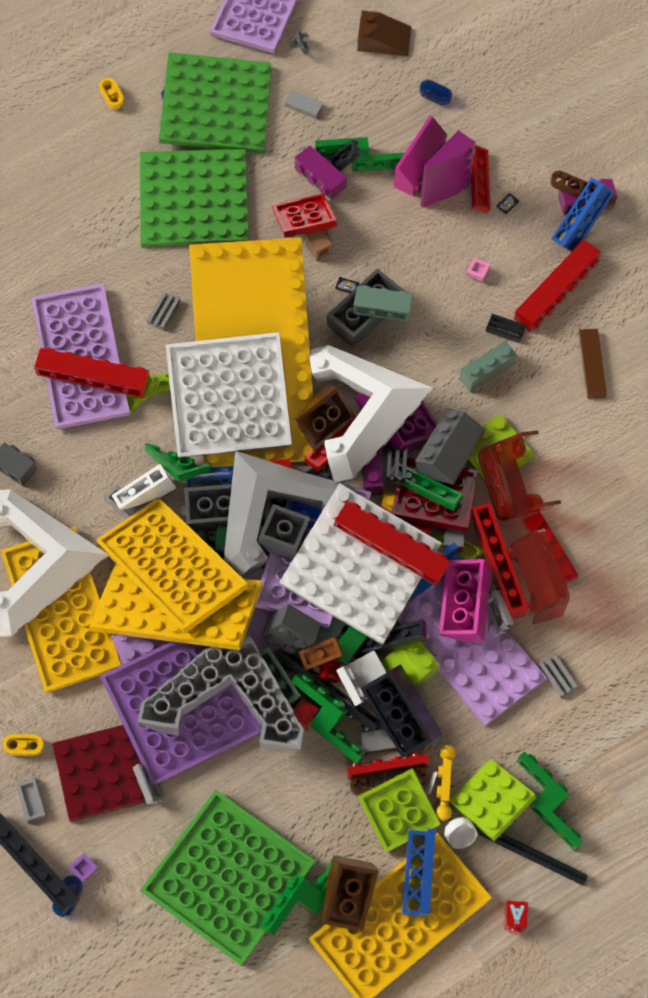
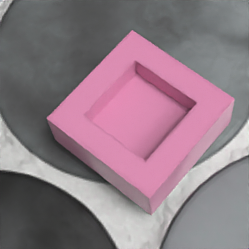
[466,258,491,282]

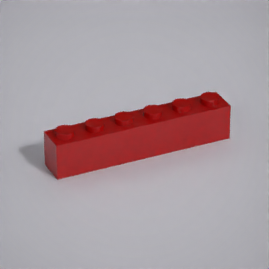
[514,239,601,332]
[34,347,151,399]
[333,501,450,586]
[470,503,528,620]

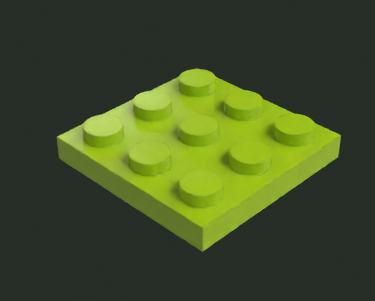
[468,414,535,488]
[449,759,536,841]
[357,768,441,853]

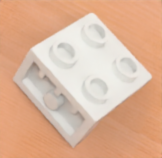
[336,651,386,706]

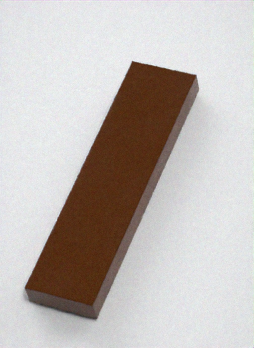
[579,329,607,398]

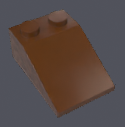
[357,10,412,56]
[294,385,356,451]
[322,855,379,931]

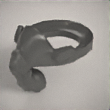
[288,31,309,55]

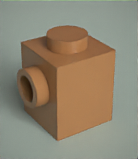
[305,230,332,261]

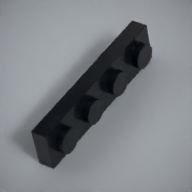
[353,619,426,659]

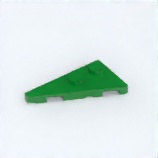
[145,443,210,482]

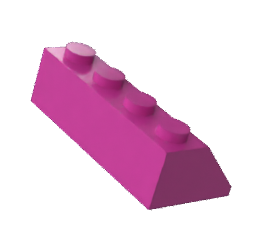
[394,115,447,196]
[439,559,492,642]

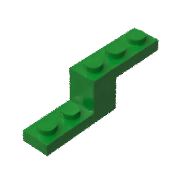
[315,137,405,172]
[291,674,367,764]
[517,751,583,851]
[259,855,343,936]

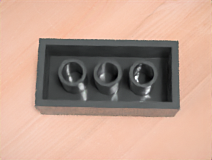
[327,268,404,348]
[184,484,265,532]

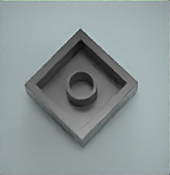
[258,504,310,560]
[261,604,321,655]

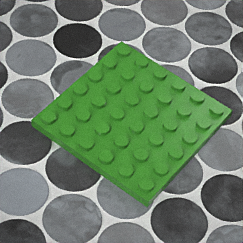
[159,52,272,154]
[140,149,249,247]
[140,789,316,966]

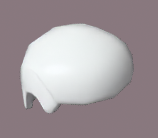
[444,817,478,849]

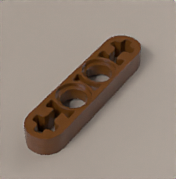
[550,170,617,210]
[350,767,429,796]

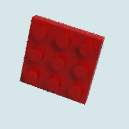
[272,193,337,238]

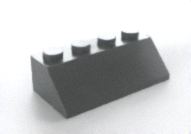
[415,408,485,484]

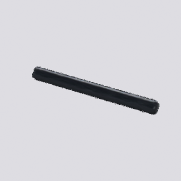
[474,825,588,885]

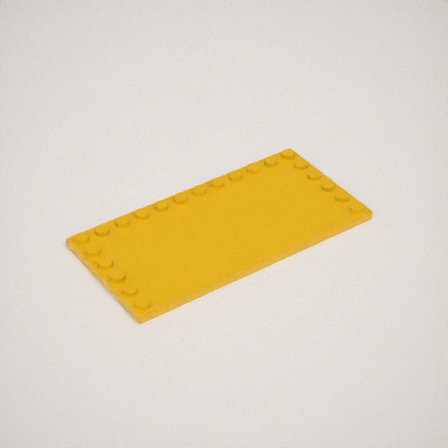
[189,238,313,468]

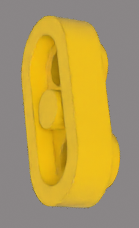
[99,78,124,109]
[3,734,44,756]

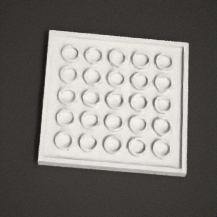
[166,332,292,458]
[279,483,441,645]

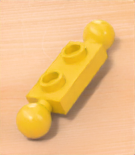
[435,745,456,821]

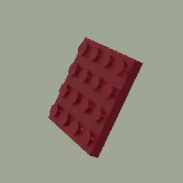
[391,457,478,533]
[52,725,146,822]

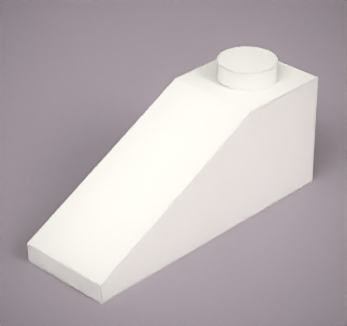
[112,464,176,511]

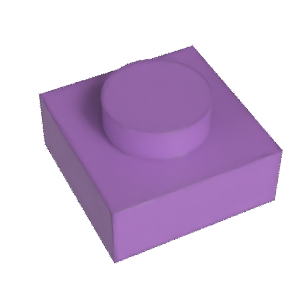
[69,853,98,883]

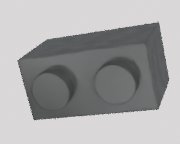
[0,442,37,487]

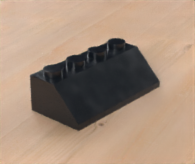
[361,664,443,757]

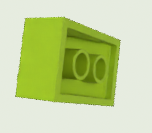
[381,641,440,688]

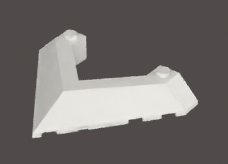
[310,345,434,483]
[0,489,109,637]

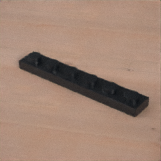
[279,652,382,732]
[0,813,80,914]

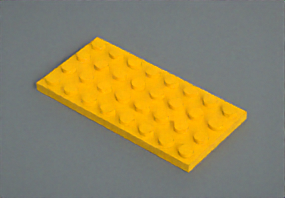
[96,497,249,634]
[1,526,121,694]
[89,564,263,650]
[308,833,492,998]

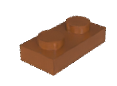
[298,637,344,670]

